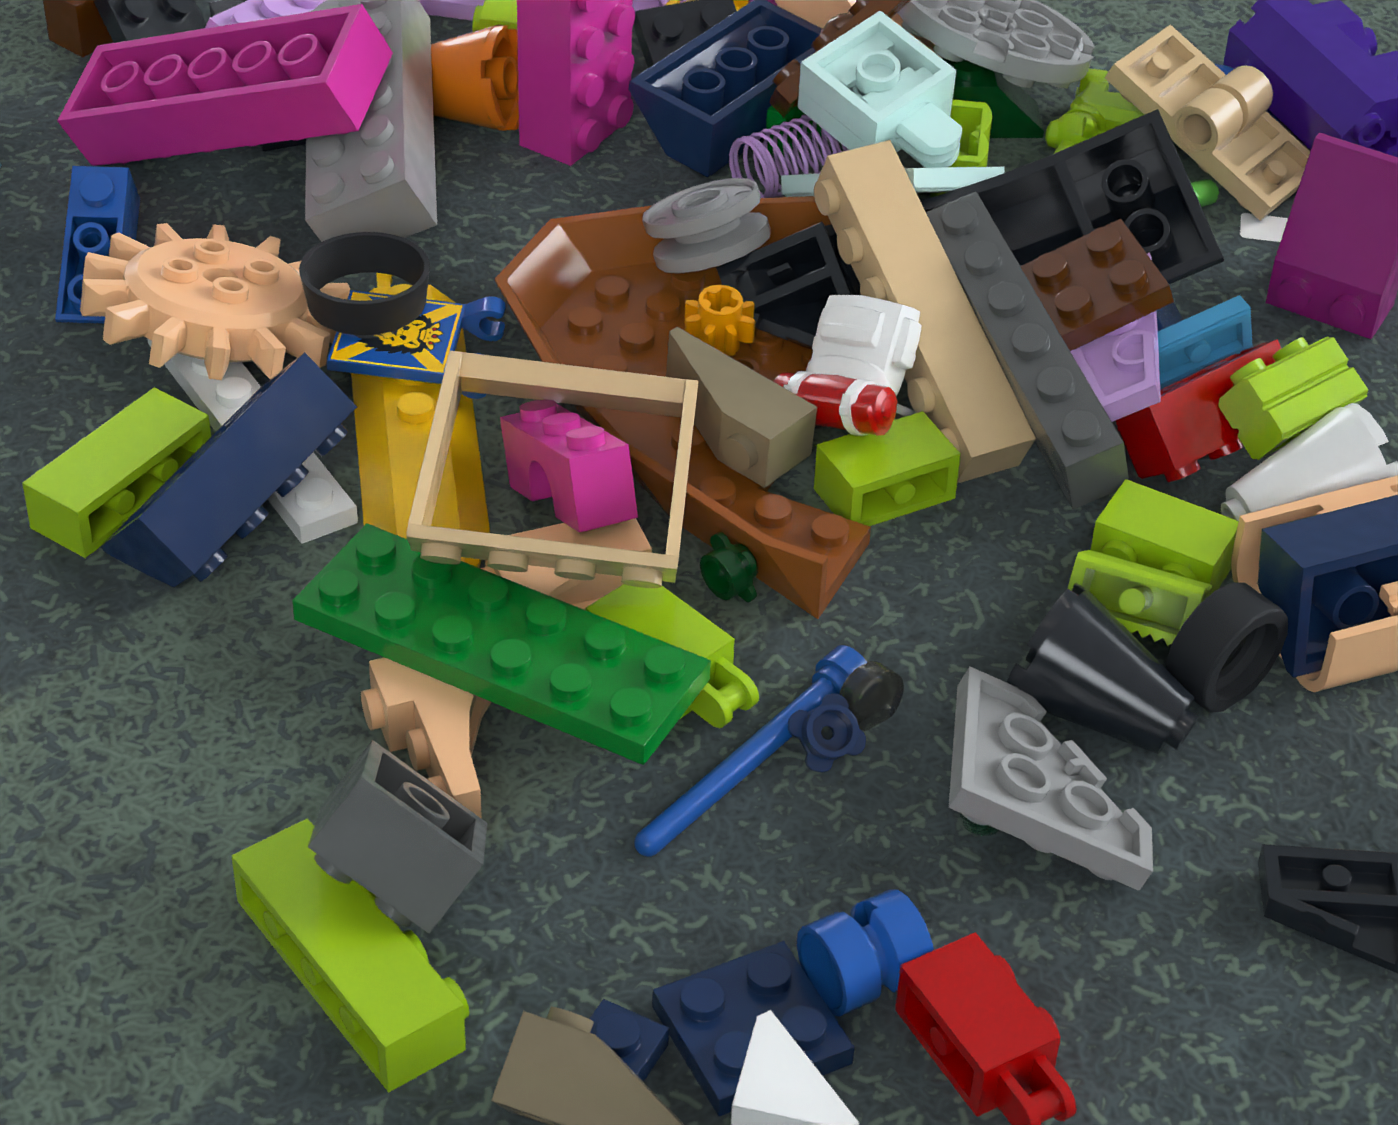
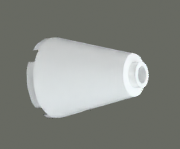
[1221,403,1398,521]

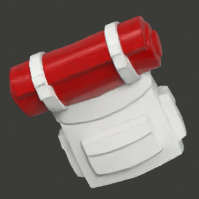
[773,295,922,436]

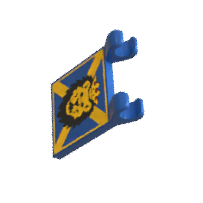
[327,290,506,399]

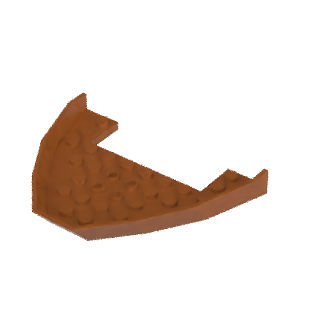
[495,196,871,619]

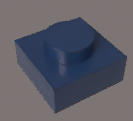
[590,999,669,1082]

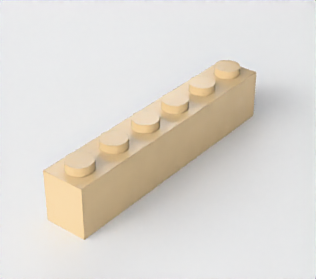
[814,140,1036,483]

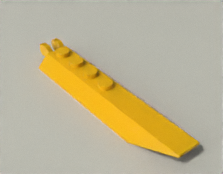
[351,273,490,568]

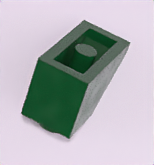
[942,58,1044,138]

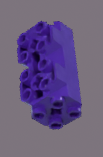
[1223,0,1398,157]

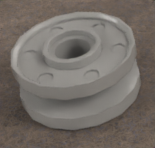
[642,178,771,273]

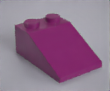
[1265,132,1398,339]

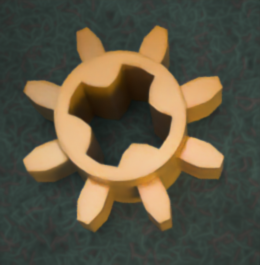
[684,285,755,356]

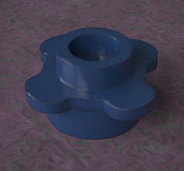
[788,693,866,772]

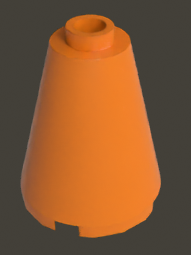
[431,25,519,131]

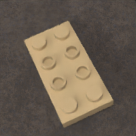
[1105,24,1310,221]

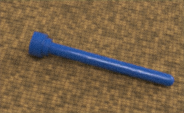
[634,645,873,857]

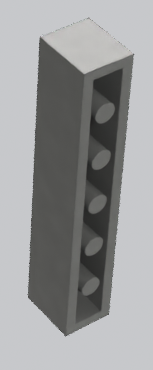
[926,192,1129,510]

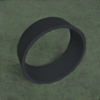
[299,232,430,335]

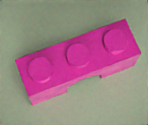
[500,399,638,533]

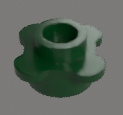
[700,532,758,603]

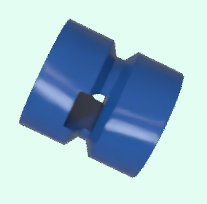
[796,889,934,1016]

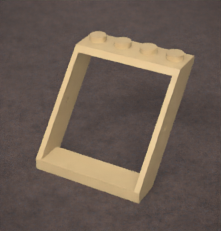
[406,351,698,588]

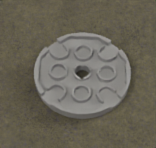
[898,0,1094,89]

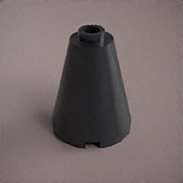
[1006,583,1199,754]

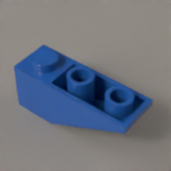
[55,166,140,323]

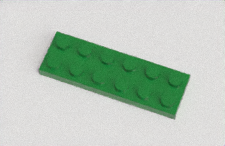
[292,523,711,765]

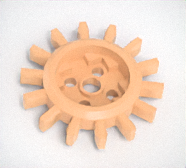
[80,223,350,380]

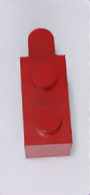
[895,932,1076,1125]

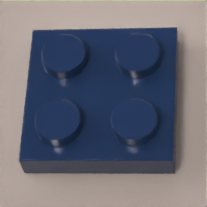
[652,941,854,1116]

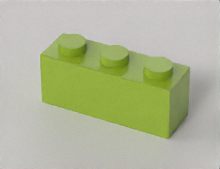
[22,387,211,558]

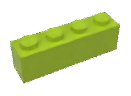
[231,818,469,1092]

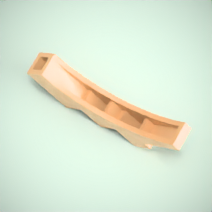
[361,518,652,819]

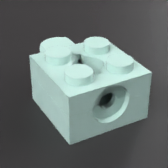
[798,11,962,168]

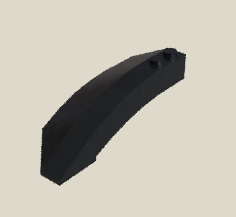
[716,109,1224,350]

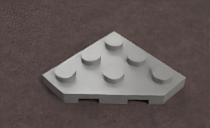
[949,666,1153,891]

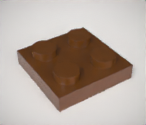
[1020,219,1174,351]

